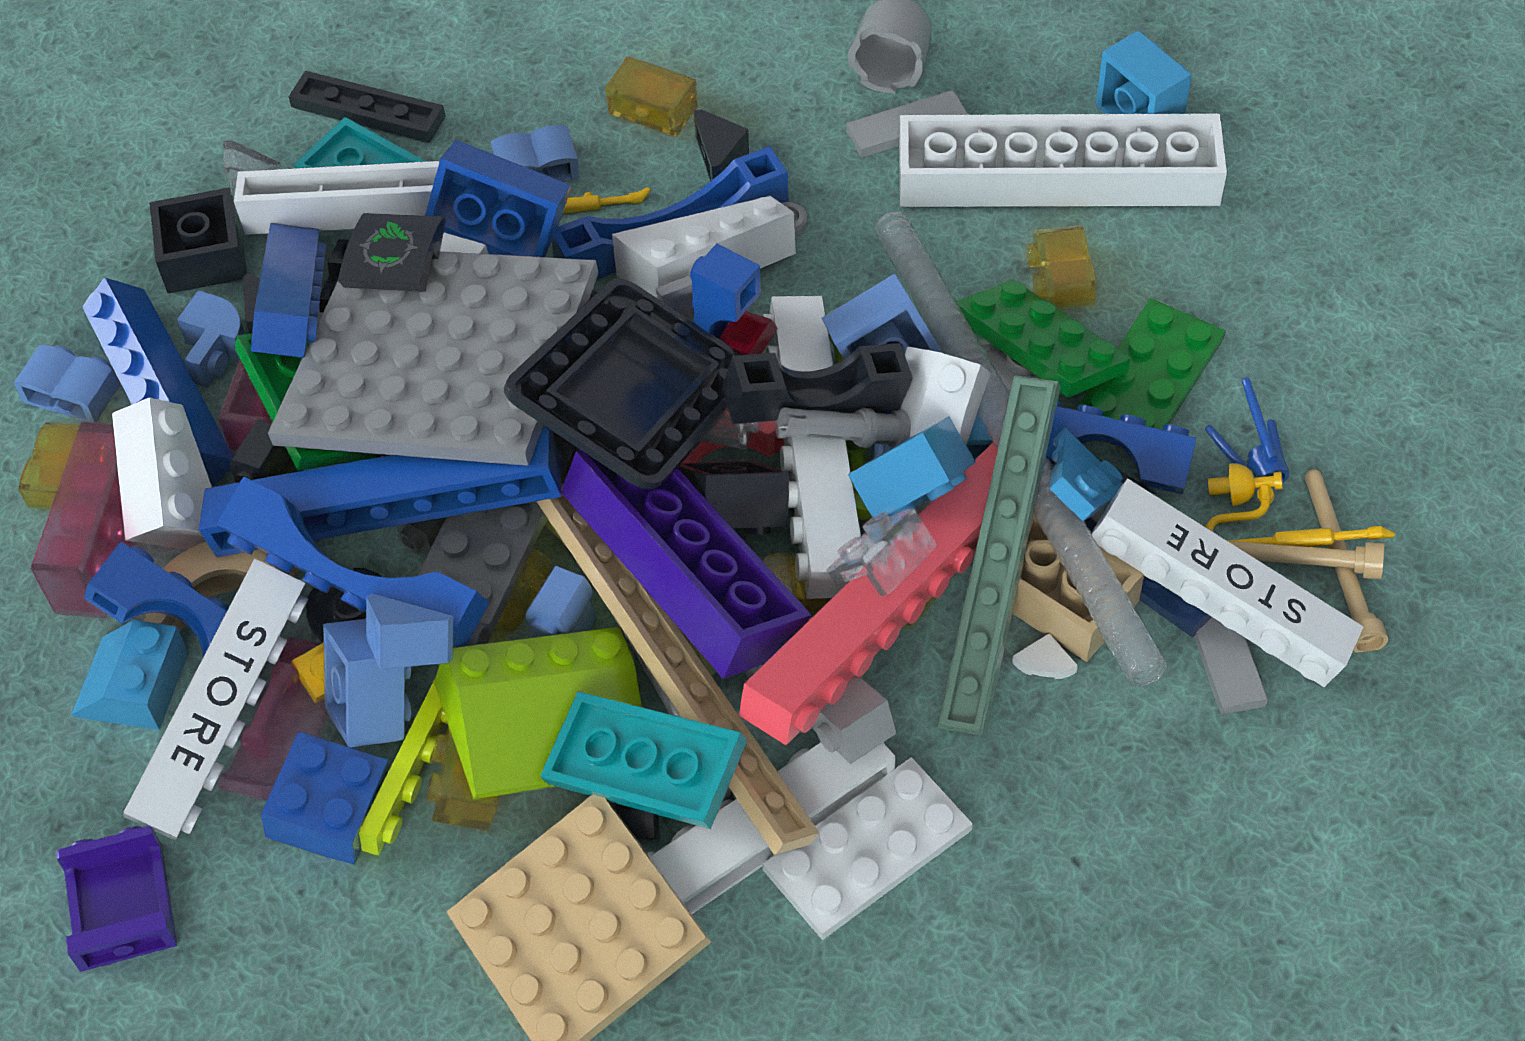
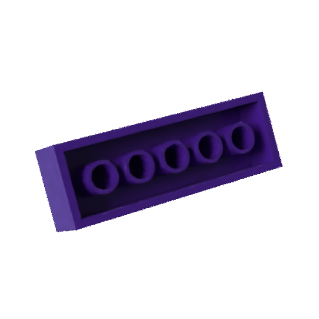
[561,450,811,679]

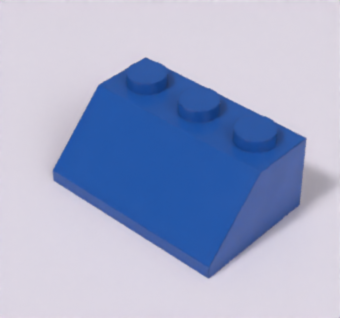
[425,140,571,257]

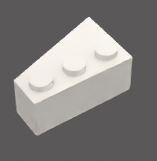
[112,397,212,550]

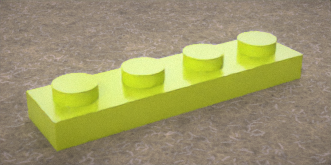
[359,679,448,856]

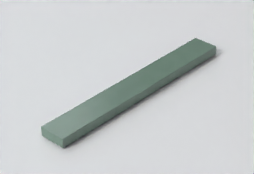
[937,376,1061,738]

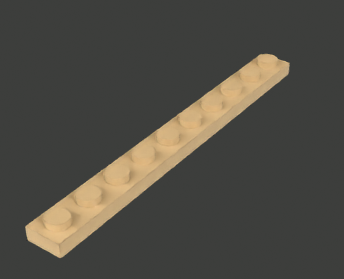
[536,484,819,855]

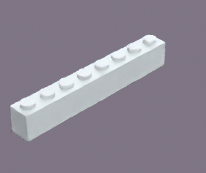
[763,296,866,599]

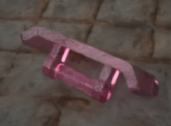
[218,637,329,800]

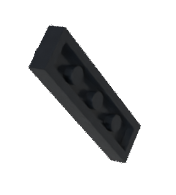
[288,71,446,143]

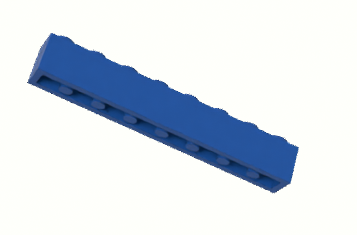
[199,427,562,557]

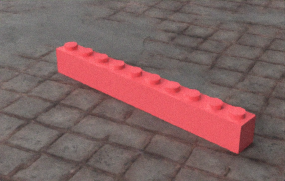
[739,436,1042,745]

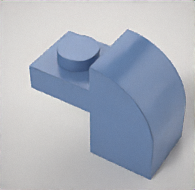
[177,290,245,388]

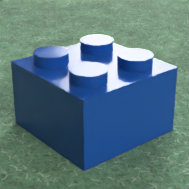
[261,731,389,865]

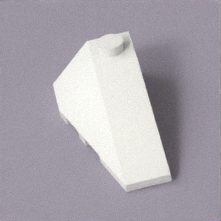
[892,347,990,529]

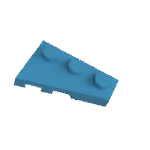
[1050,427,1123,521]

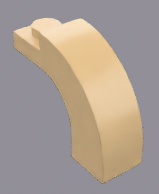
[143,541,299,632]

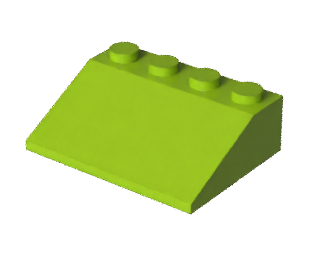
[434,627,642,799]

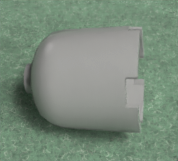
[848,0,932,94]

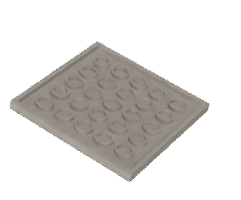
[268,251,598,466]

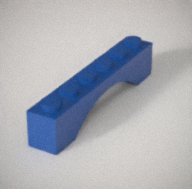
[551,146,789,279]
[216,476,490,648]

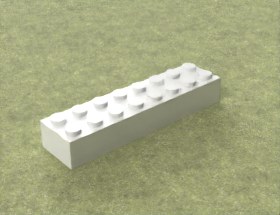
[899,114,1227,207]

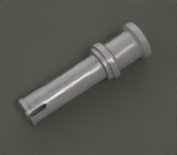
[777,407,911,448]

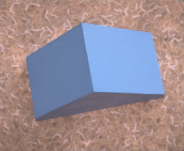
[366,594,453,669]

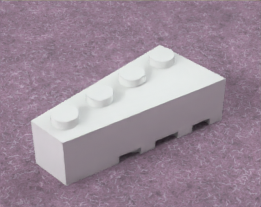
[612,196,796,298]

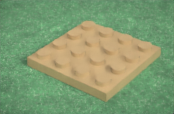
[446,794,711,1041]

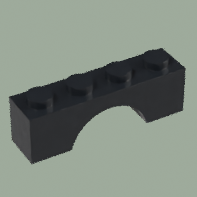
[722,343,913,424]

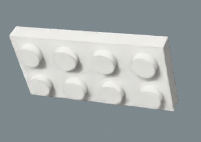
[762,757,973,940]

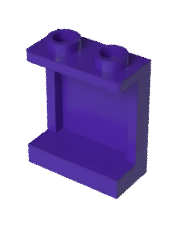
[56,826,177,972]

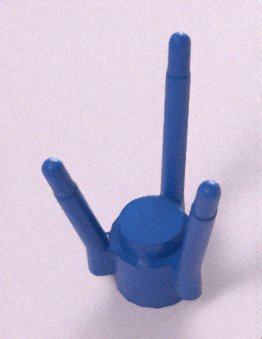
[1205,377,1289,489]

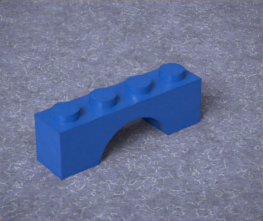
[690,243,761,339]
[1045,400,1196,494]
[84,541,229,659]

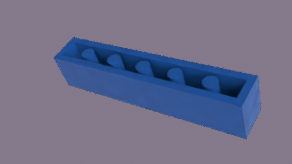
[251,223,326,357]
[82,278,233,487]

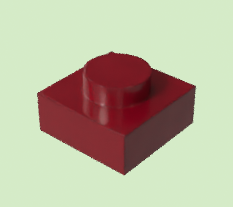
[719,311,778,355]

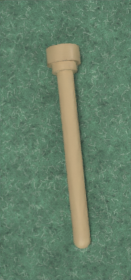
[1305,469,1388,653]
[1228,541,1385,580]

